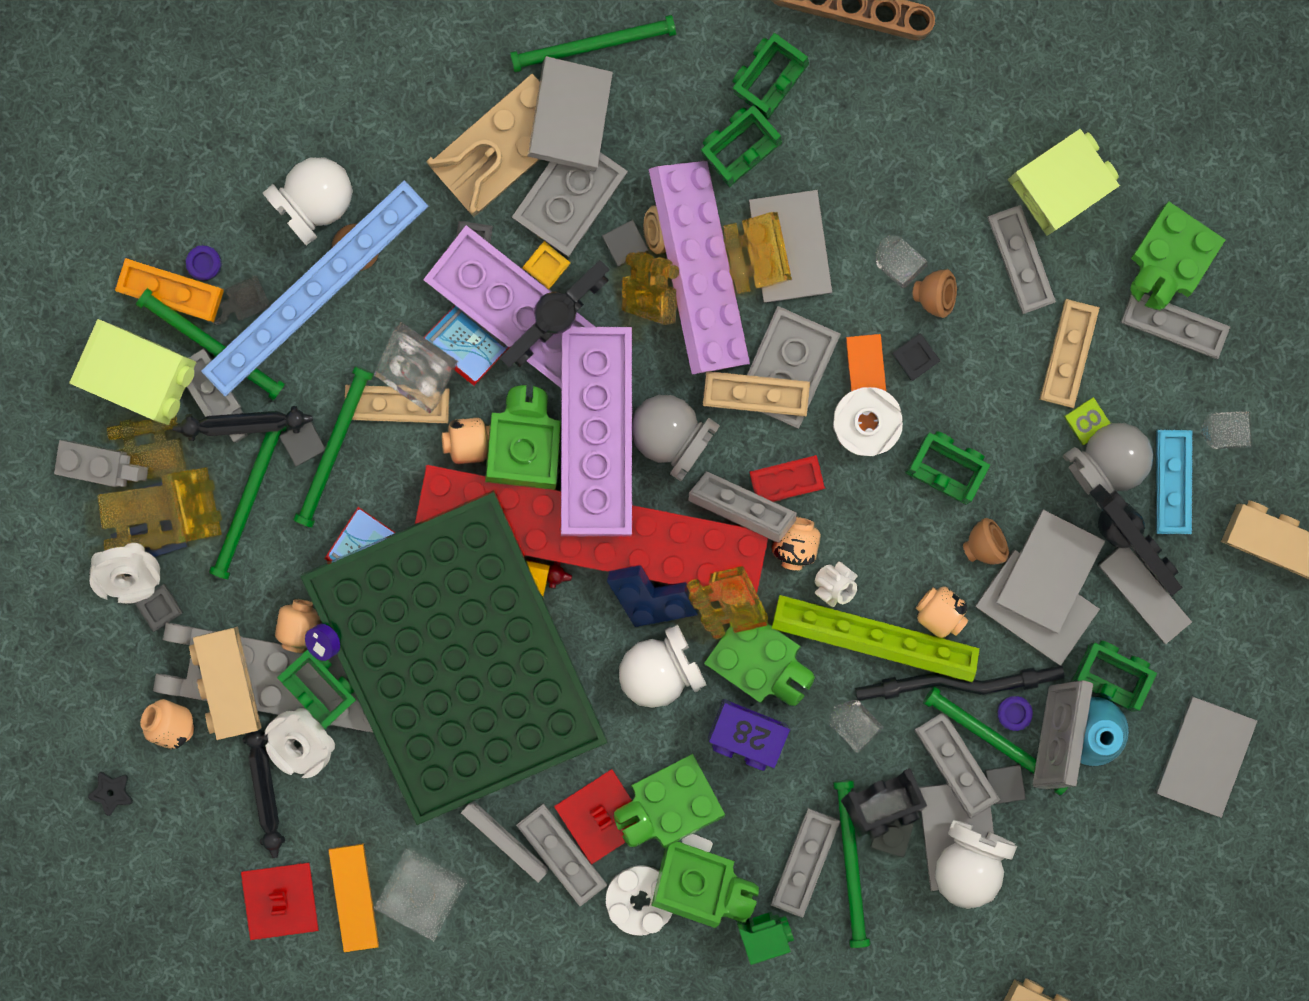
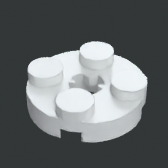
[833,387,903,456]
[89,543,160,604]
[265,708,335,778]
[606,865,673,936]

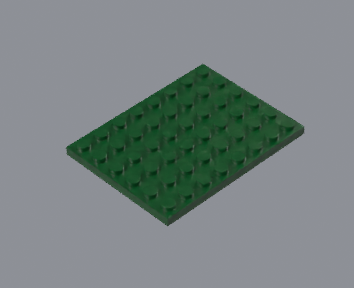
[300,490,608,825]

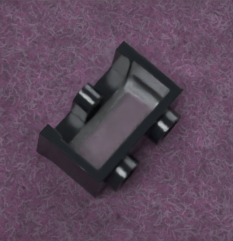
[841,768,927,839]

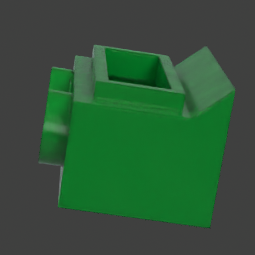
[732,33,809,119]
[701,105,782,188]
[905,431,990,505]
[1070,640,1157,712]
[277,649,356,729]
[737,911,794,965]

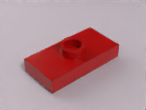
[749,455,825,502]

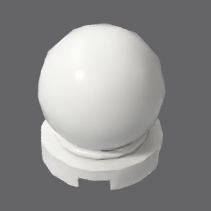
[263,157,353,246]
[619,625,707,708]
[935,820,1017,909]

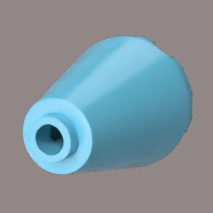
[1080,697,1129,766]

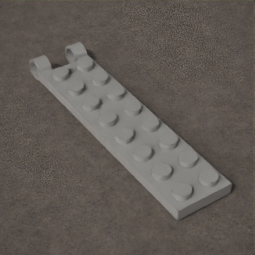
[153,623,373,733]

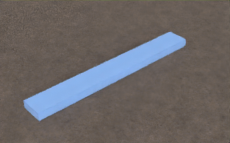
[201,180,429,396]

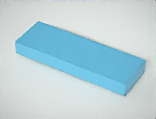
[1156,430,1192,534]

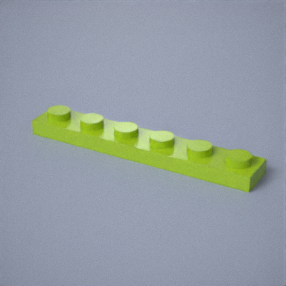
[771,595,980,682]

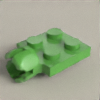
[1130,201,1225,310]
[485,385,561,490]
[704,607,815,706]
[614,754,725,849]
[651,841,759,928]

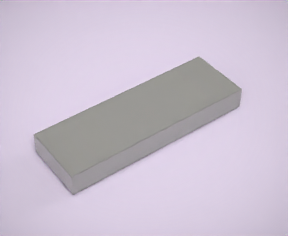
[987,205,1056,314]
[1120,294,1230,359]
[688,471,797,543]
[1098,547,1192,644]
[914,713,1000,819]
[461,801,548,883]
[516,803,607,906]
[771,808,840,918]

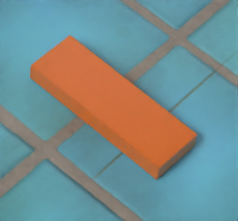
[846,334,886,431]

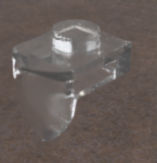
[875,235,928,289]
[1201,411,1252,449]
[829,700,884,753]

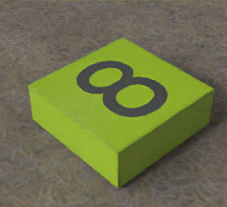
[1063,397,1111,445]

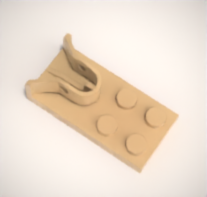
[427,74,541,217]

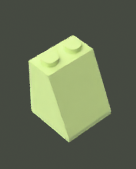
[1008,129,1120,236]
[69,319,196,425]

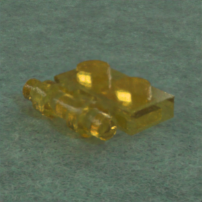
[723,212,792,294]
[622,251,679,325]
[107,416,187,483]
[161,467,222,544]
[97,485,176,550]
[687,566,768,639]

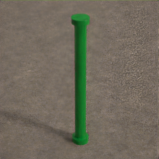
[510,15,676,73]
[135,288,285,401]
[293,366,374,527]
[209,426,287,580]
[923,686,1068,796]
[833,780,870,948]

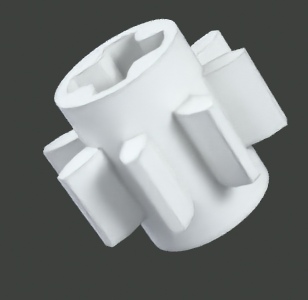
[815,562,858,607]

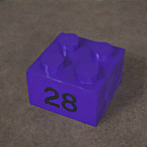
[708,699,790,771]

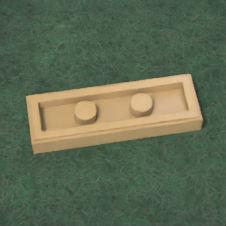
[1039,299,1100,408]
[703,372,810,417]
[345,385,450,424]

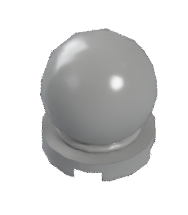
[632,395,720,481]
[1063,423,1153,509]

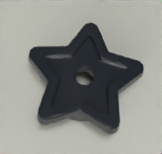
[88,772,133,816]

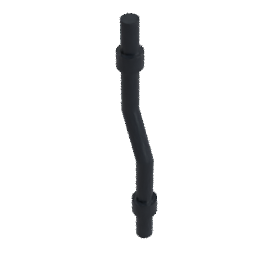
[855,665,1065,701]

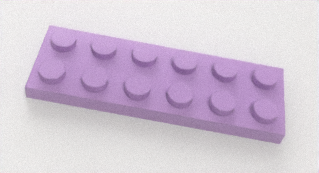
[649,161,750,375]
[423,225,595,389]
[561,327,632,536]

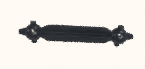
[173,406,313,441]
[242,729,285,858]

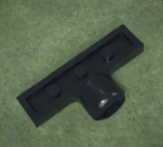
[500,260,610,368]
[1089,484,1183,596]

